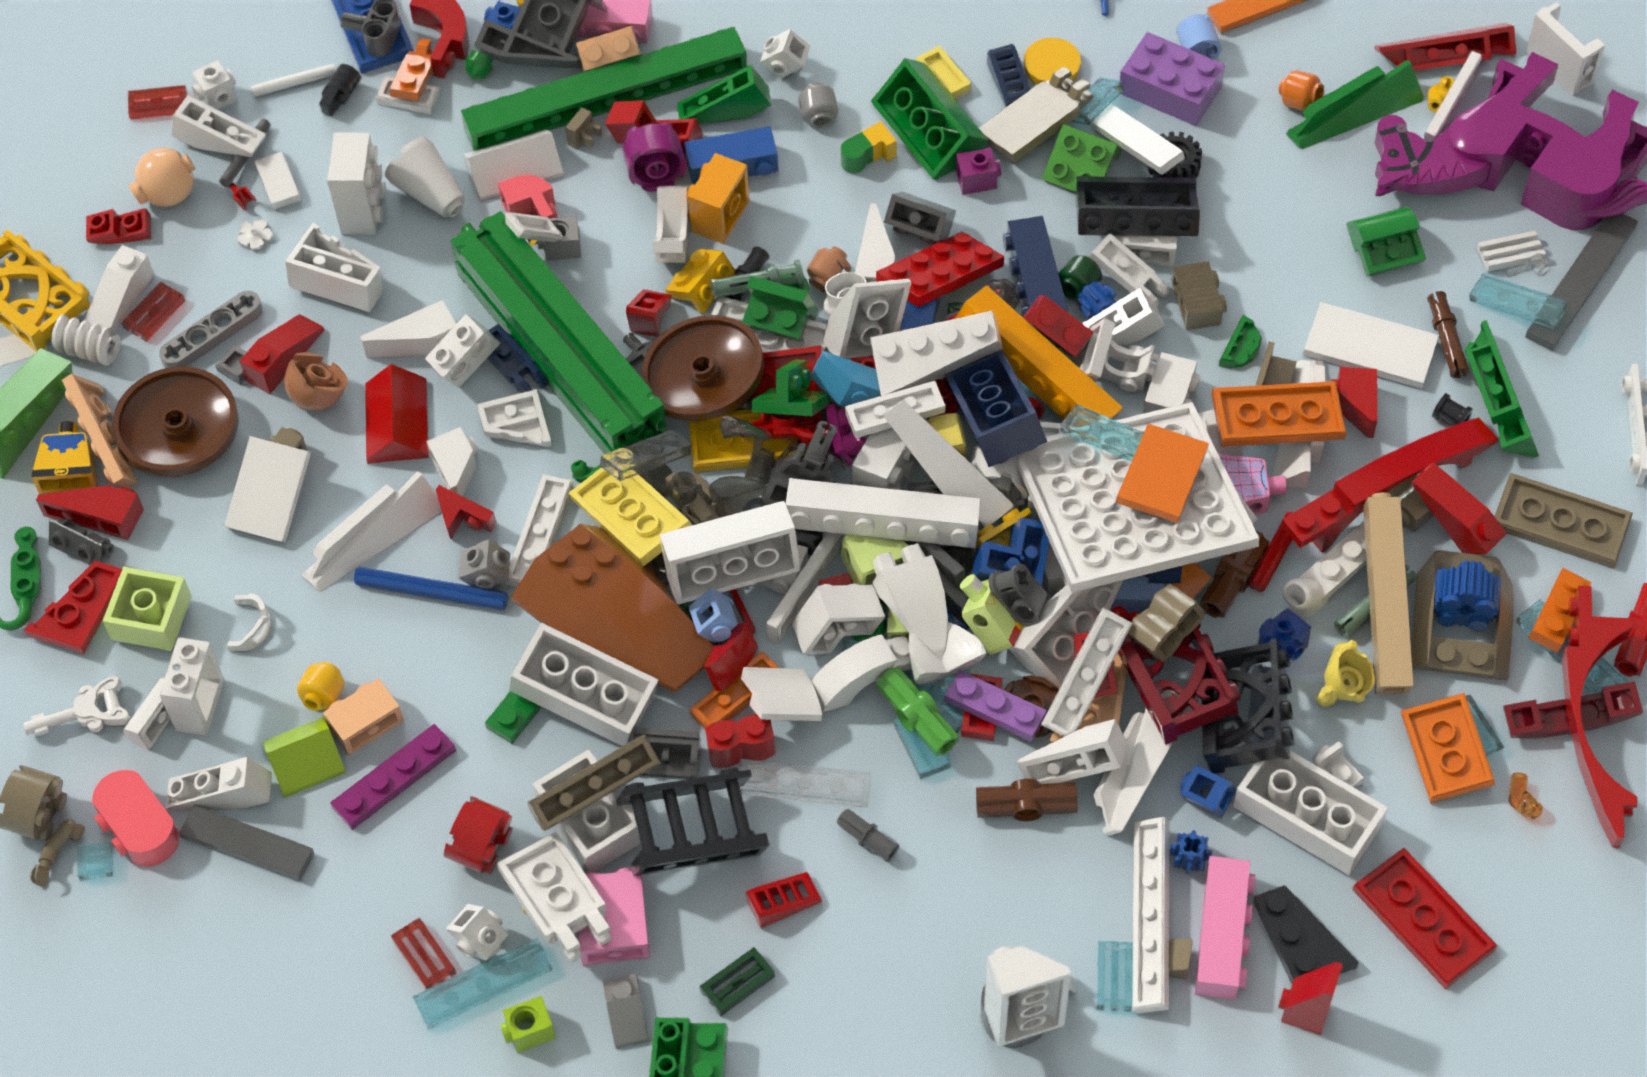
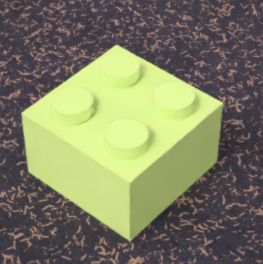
[103,567,192,651]

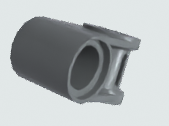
[989,564,1048,626]

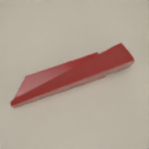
[1374,23,1517,71]

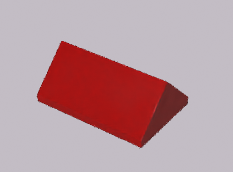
[365,364,429,464]

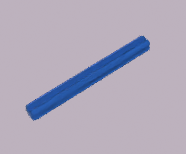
[354,567,508,610]

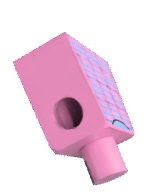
[1218,454,1286,515]

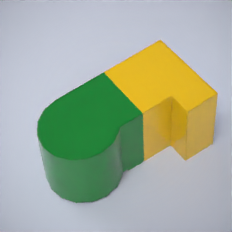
[840,121,897,173]

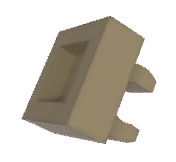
[565,108,602,150]

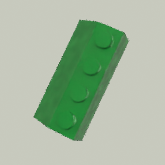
[871,58,989,180]

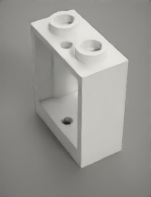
[160,637,224,736]

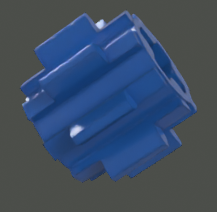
[1078,281,1117,319]
[1169,830,1213,875]

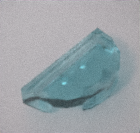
[917,682,964,734]

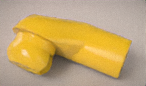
[1428,76,1455,112]

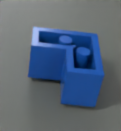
[972,518,1049,586]

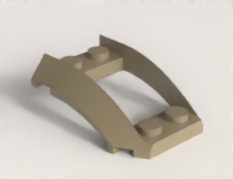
[1411,550,1514,680]

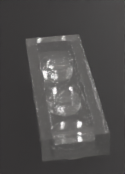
[600,430,692,481]

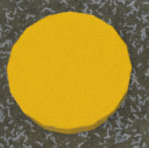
[1024,38,1081,85]

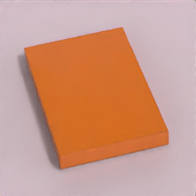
[1116,424,1209,523]
[1401,693,1495,804]

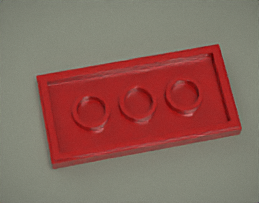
[1352,847,1497,990]

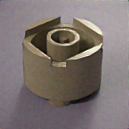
[0,765,67,841]

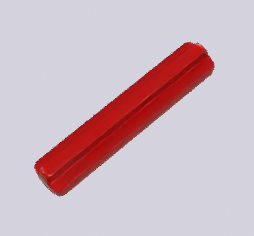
[1249,512,1293,592]

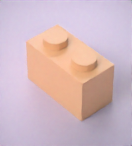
[576,26,641,71]
[323,678,404,755]

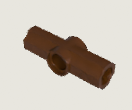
[1200,530,1269,618]
[976,778,1078,822]

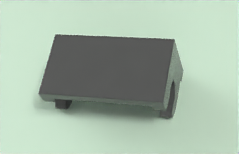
[633,727,702,779]

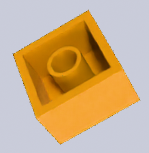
[686,153,750,244]

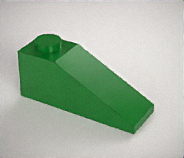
[677,65,772,124]

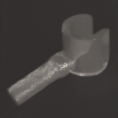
[1506,253,1551,278]

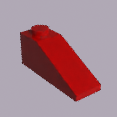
[239,314,325,394]
[1411,463,1507,555]
[36,485,144,540]
[1278,962,1343,1035]

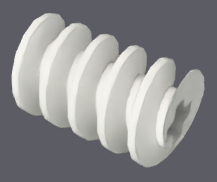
[51,314,121,366]

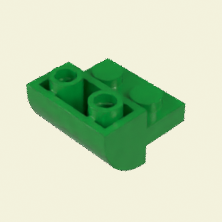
[1346,207,1426,277]
[649,1018,728,1077]

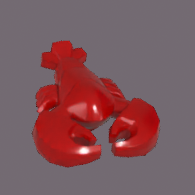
[738,412,830,445]

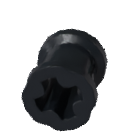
[1432,393,1473,426]

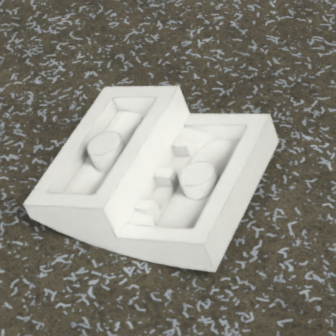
[741,667,823,721]

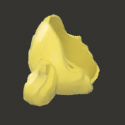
[1316,640,1375,707]

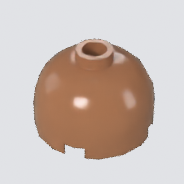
[284,352,348,411]

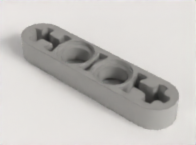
[159,291,263,368]

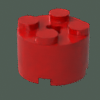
[444,796,513,874]

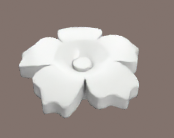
[236,219,273,250]

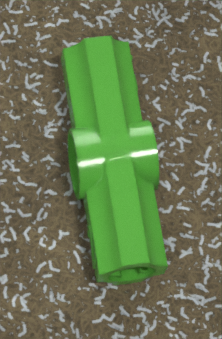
[876,667,959,757]

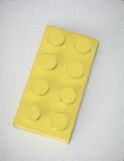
[569,456,692,567]

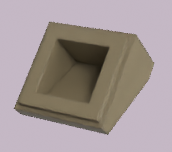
[1169,939,1193,980]

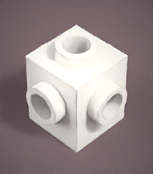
[760,29,811,79]
[192,60,237,110]
[446,904,508,960]

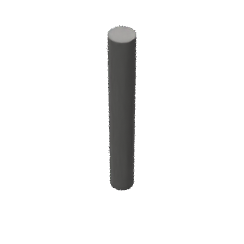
[219,119,271,187]

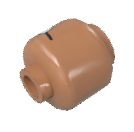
[807,246,851,293]

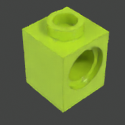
[500,996,556,1053]

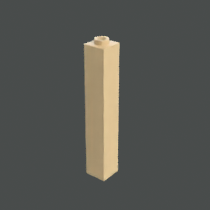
[1363,493,1414,694]

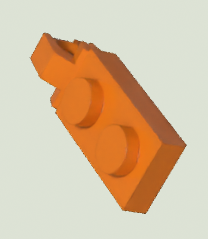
[390,38,433,101]

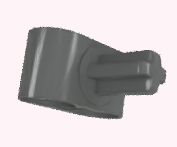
[340,0,401,57]

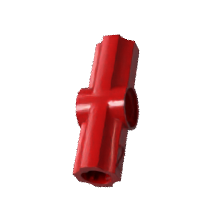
[1613,583,1647,677]

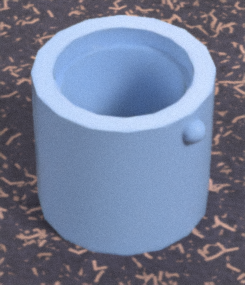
[1176,14,1222,60]

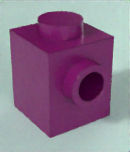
[956,148,1002,195]

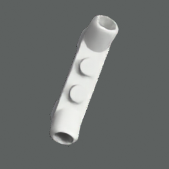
[1283,520,1367,617]

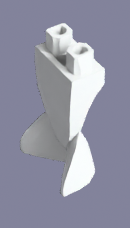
[872,543,987,685]

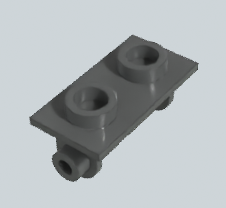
[49,519,114,565]

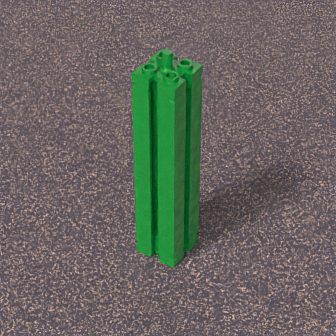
[450,211,668,464]

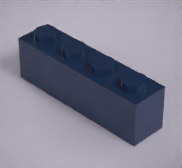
[1003,216,1069,317]

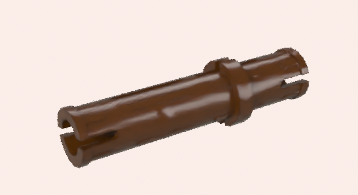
[1427,291,1470,379]

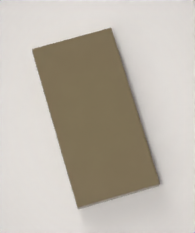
[1494,473,1633,569]

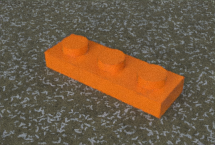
[1528,568,1592,653]

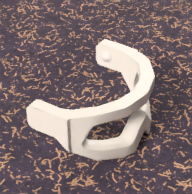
[227,593,272,652]

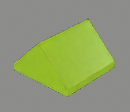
[262,717,346,798]

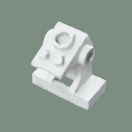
[1080,318,1159,392]

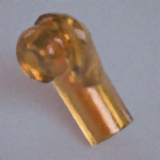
[1508,772,1543,819]

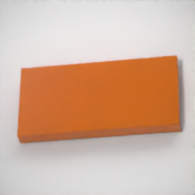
[1211,381,1347,447]

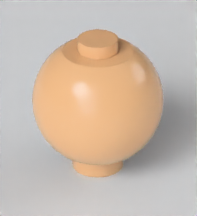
[129,148,196,207]

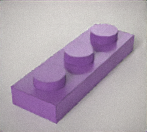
[944,670,1047,742]

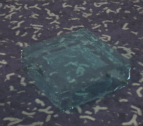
[77,842,113,881]

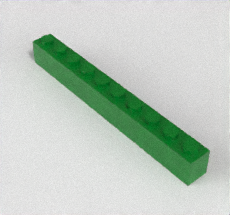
[461,26,747,151]

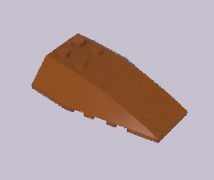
[511,524,714,693]

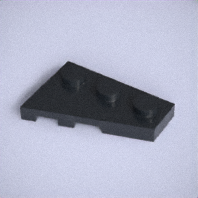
[1253,885,1359,984]

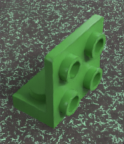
[1042,124,1123,192]

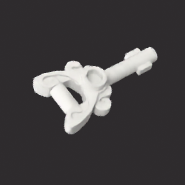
[23,675,131,736]

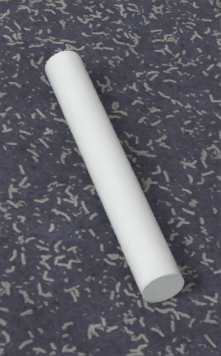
[251,63,336,97]

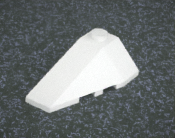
[1008,580,1123,689]

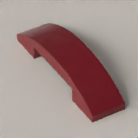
[1503,681,1643,738]

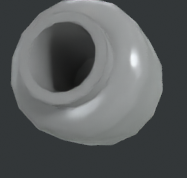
[798,82,839,128]

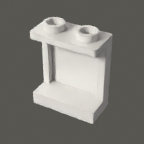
[1526,2,1605,96]

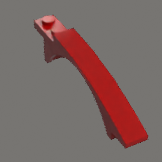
[1281,418,1499,553]
[1562,586,1637,848]

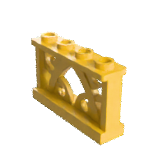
[0,229,90,352]

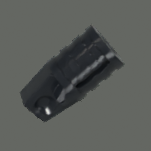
[319,64,362,117]

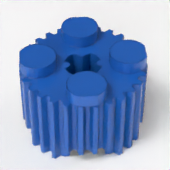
[1434,560,1501,631]

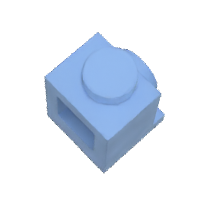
[689,587,738,644]

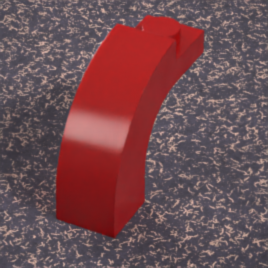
[409,0,469,79]

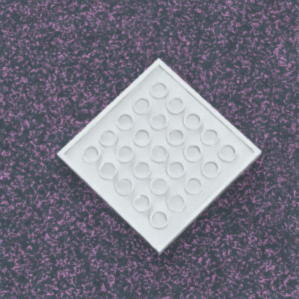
[1014,402,1259,593]

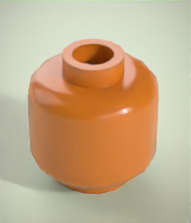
[1279,70,1325,111]

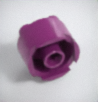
[622,123,687,192]

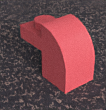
[498,175,558,219]

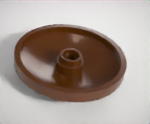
[642,315,765,422]
[112,366,239,477]

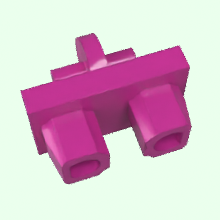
[825,404,866,466]

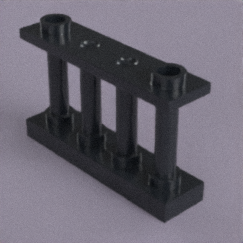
[616,767,769,876]

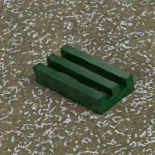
[699,947,775,1017]

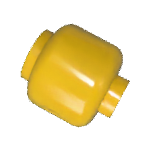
[297,662,345,711]

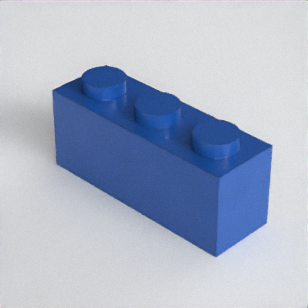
[684,126,779,185]

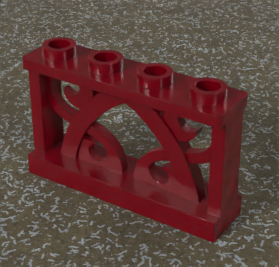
[1117,623,1241,745]

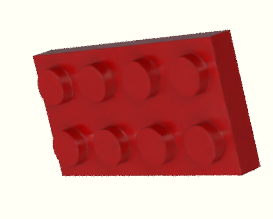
[876,232,1005,307]

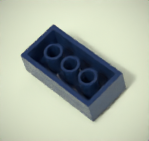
[945,349,1047,467]

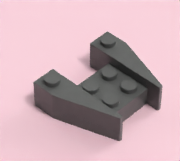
[474,0,608,69]

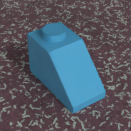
[811,351,880,407]

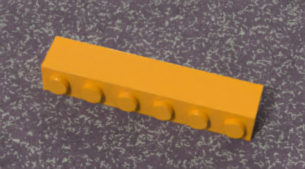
[955,285,1123,430]

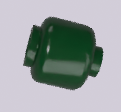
[1058,255,1103,300]

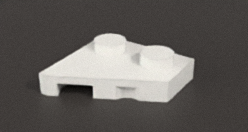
[477,389,552,447]

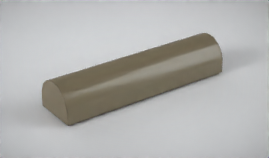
[527,734,661,831]

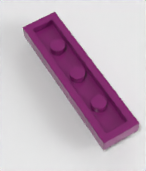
[330,723,456,830]

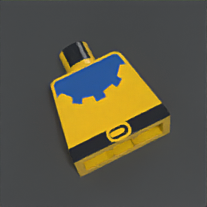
[31,421,98,494]

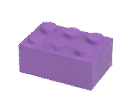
[1119,32,1225,126]

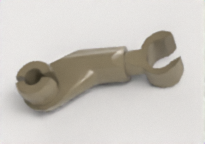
[30,819,85,888]

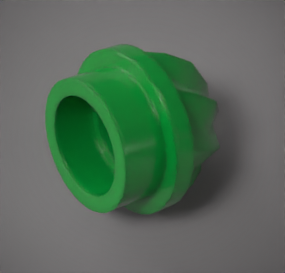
[465,50,494,80]

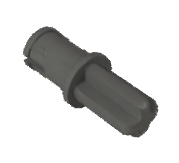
[837,809,899,862]

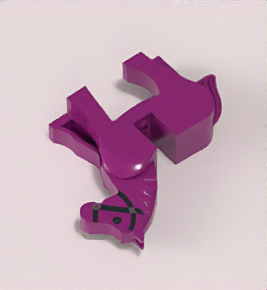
[1374,52,1647,230]

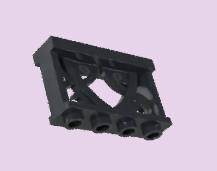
[1075,177,1200,237]
[1201,638,1294,774]

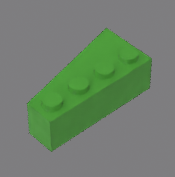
[0,348,73,479]

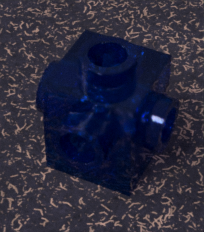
[1258,608,1311,661]

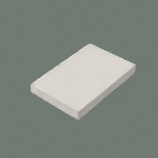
[224,436,311,543]

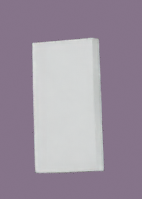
[463,129,564,201]

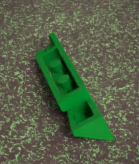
[1286,60,1424,149]
[1465,320,1539,457]

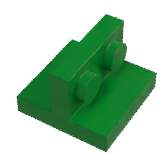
[742,276,819,342]
[752,359,830,416]

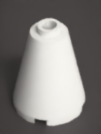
[385,137,465,217]

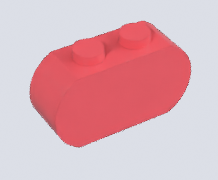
[92,770,180,866]

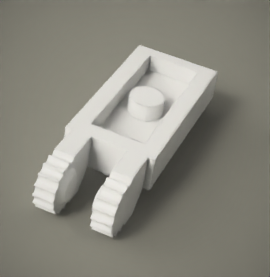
[1089,234,1170,307]

